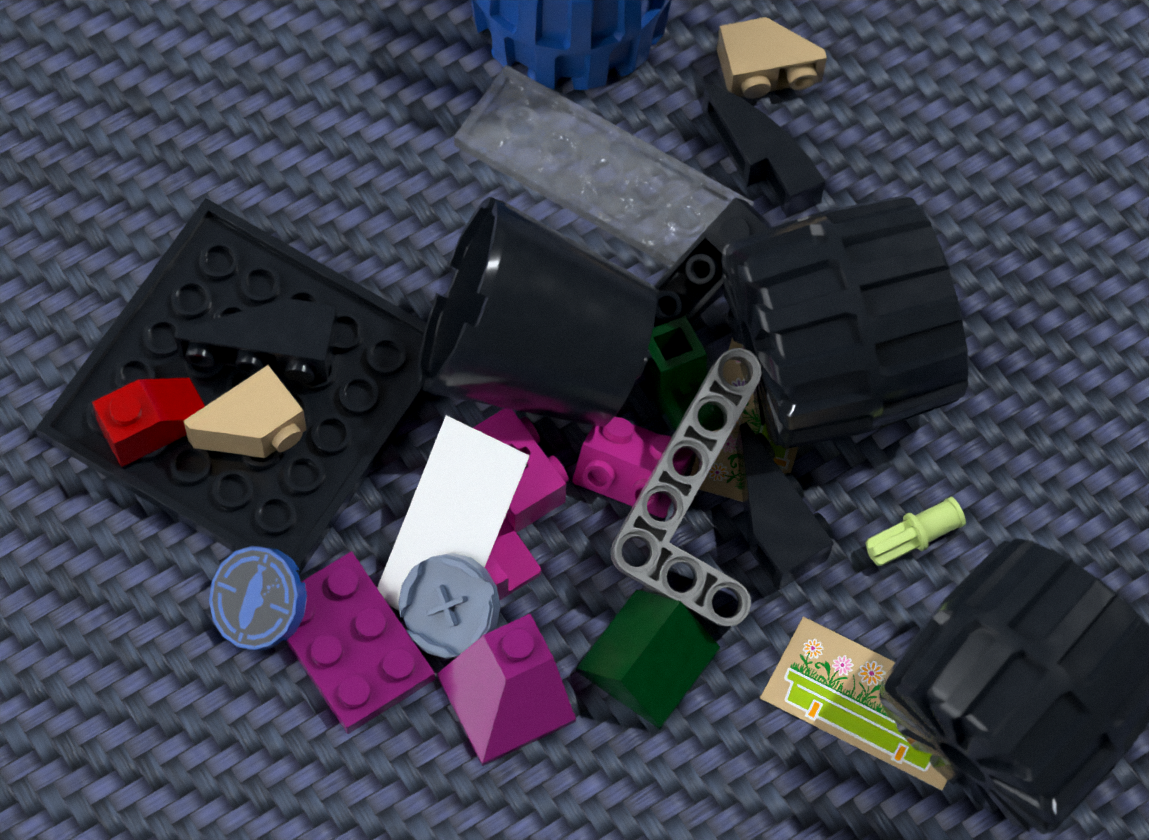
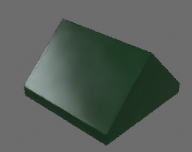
[576,589,720,730]

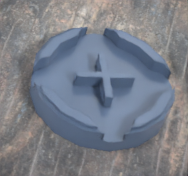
[398,553,501,658]

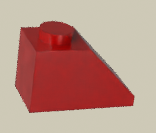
[92,377,205,467]

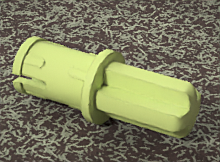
[865,497,966,566]

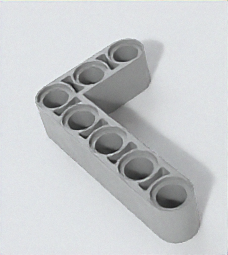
[610,348,762,626]

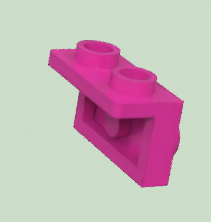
[573,417,693,518]

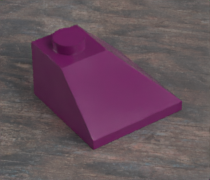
[437,614,576,766]

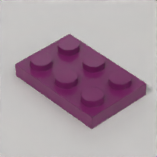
[286,551,435,734]

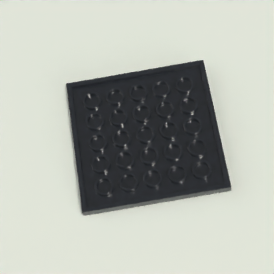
[36,198,427,575]

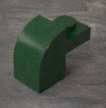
[643,316,724,432]

